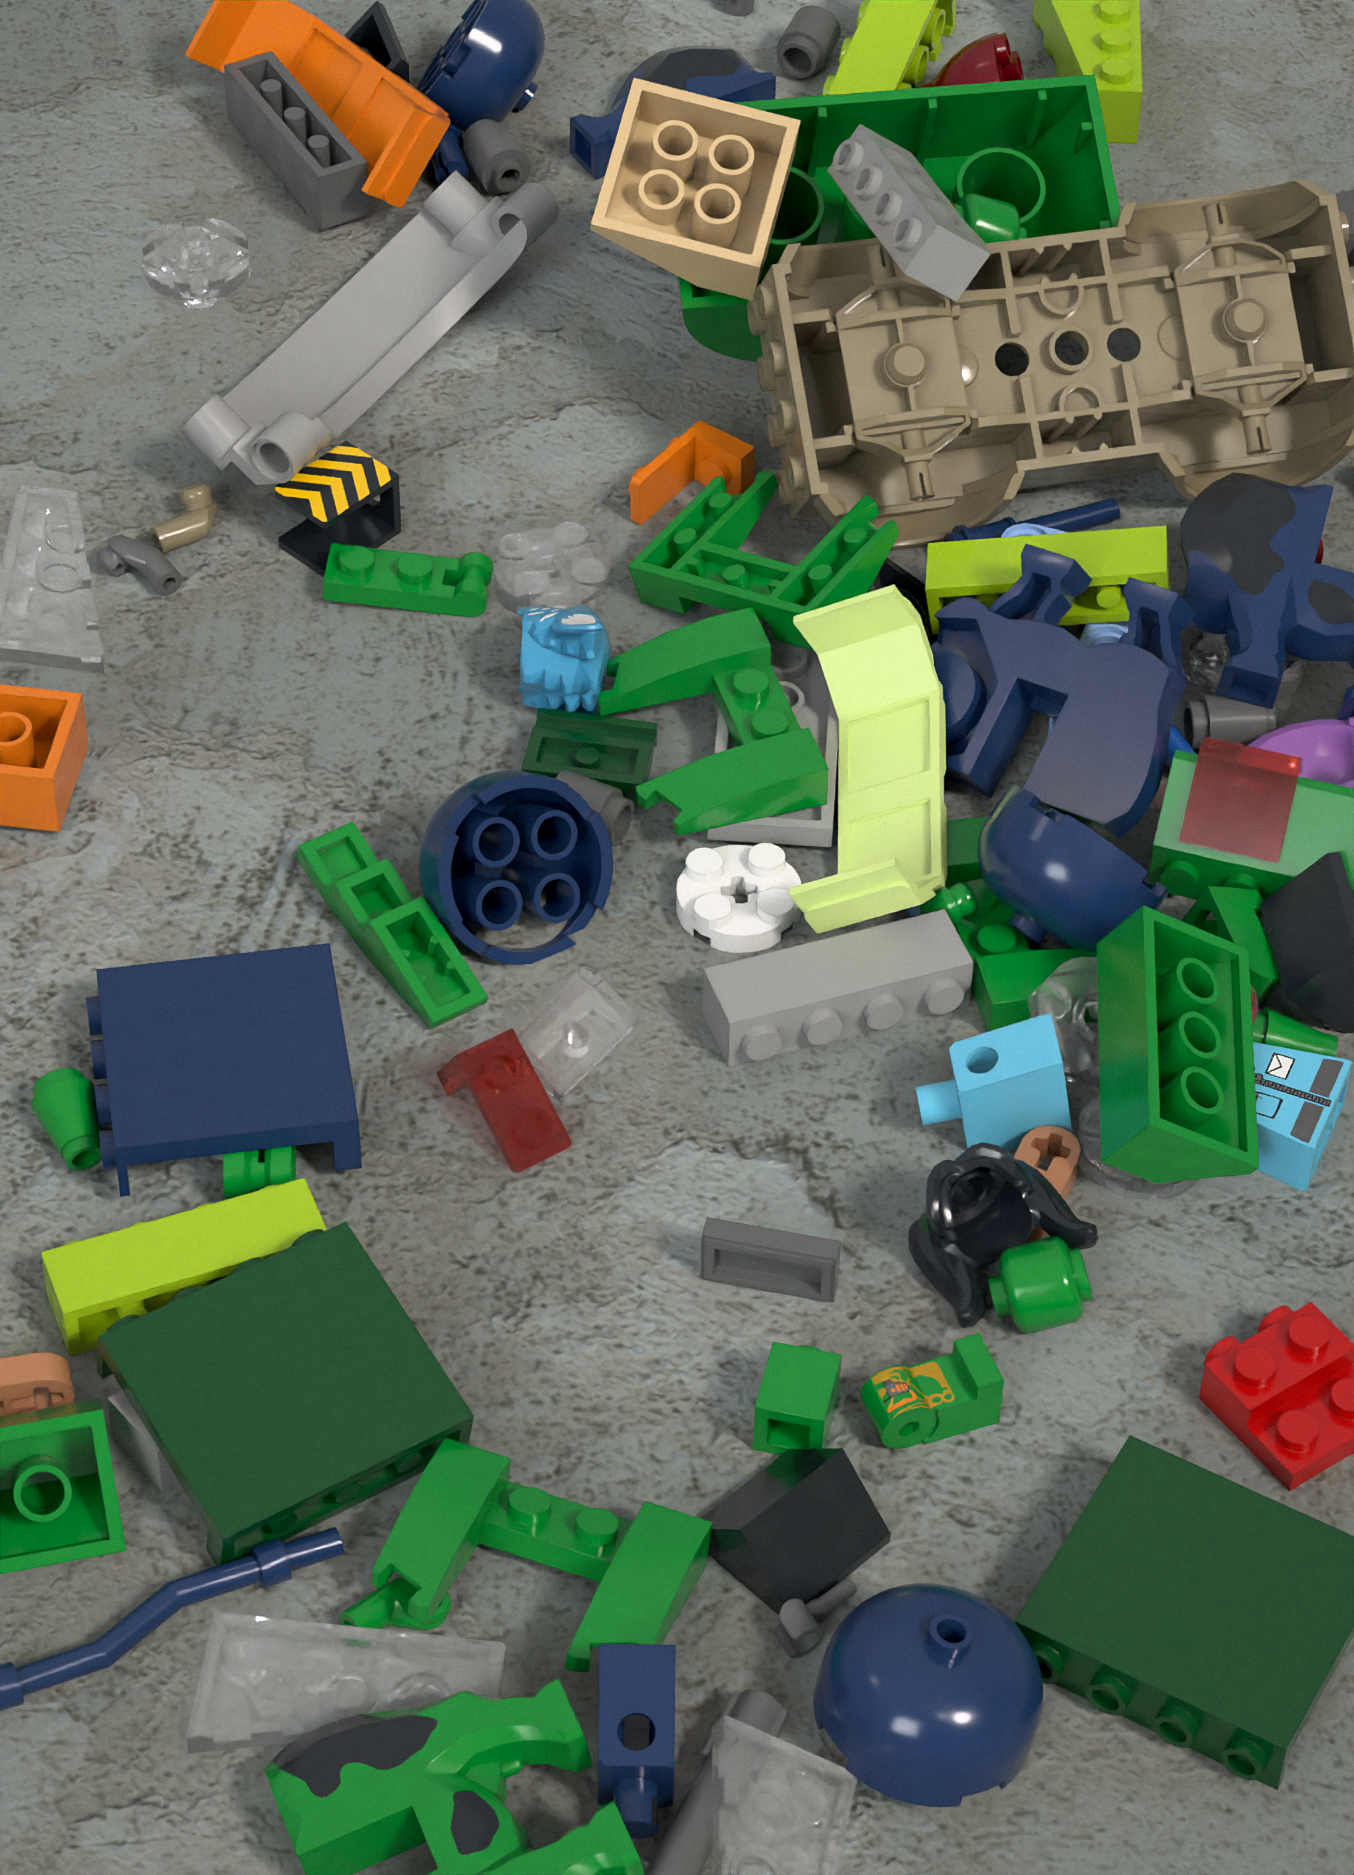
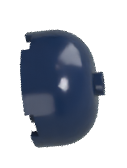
[416,0,545,135]
[419,770,613,965]
[977,784,1169,952]
[813,1583,1043,1807]

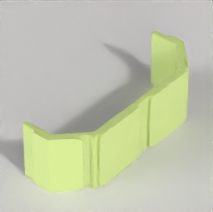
[789,585,947,934]

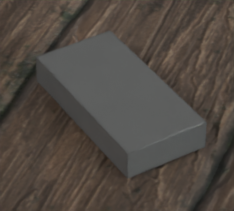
[700,1217,841,1302]

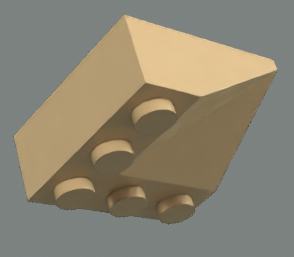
[590,78,801,300]

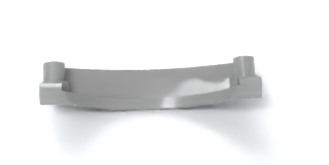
[180,170,559,485]

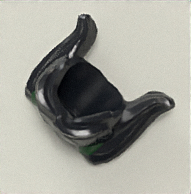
[908,1142,1099,1328]

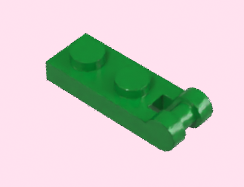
[322,543,494,617]

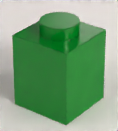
[753,1341,842,1455]

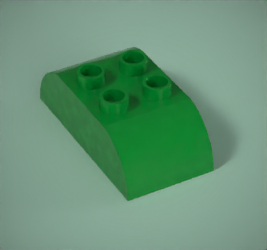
[677,74,1121,362]

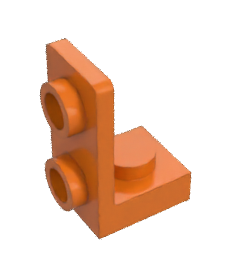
[628,420,755,525]

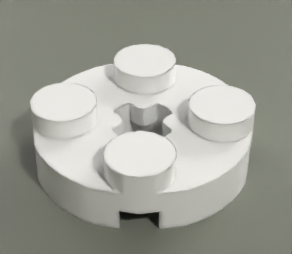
[676,843,801,953]

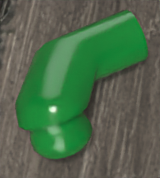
[339,1578,451,1644]

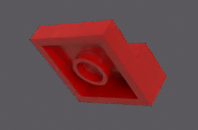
[1199,1302,1354,1492]

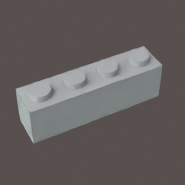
[702,909,974,1067]

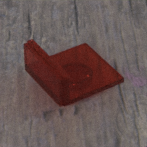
[1179,737,1303,863]

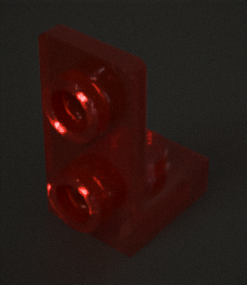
[436,1028,571,1173]

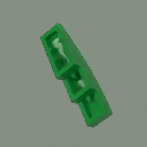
[296,821,488,1029]

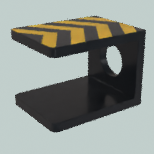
[275,441,401,577]

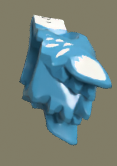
[518,605,611,715]

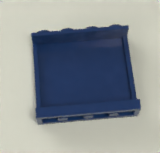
[86,943,362,1197]

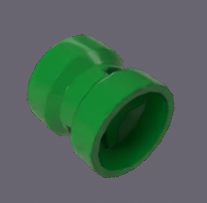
[223,1146,296,1200]

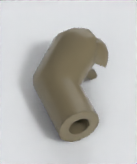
[150,483,218,554]

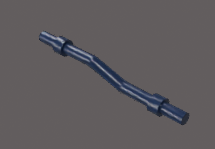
[0,1527,344,1712]

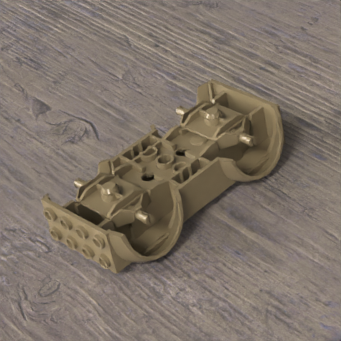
[747,179,1354,550]

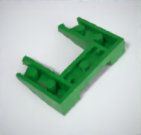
[627,471,899,651]
[598,606,829,836]
[945,818,1098,1032]
[371,1438,713,1672]

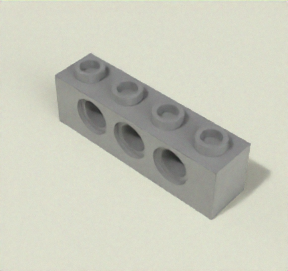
[827,124,990,302]

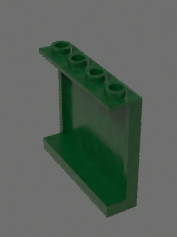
[97,1222,474,1566]
[1015,1435,1354,1790]

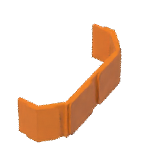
[184,0,450,209]

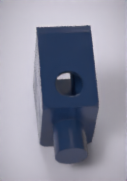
[598,1644,676,1839]

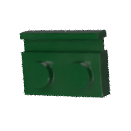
[521,708,658,801]

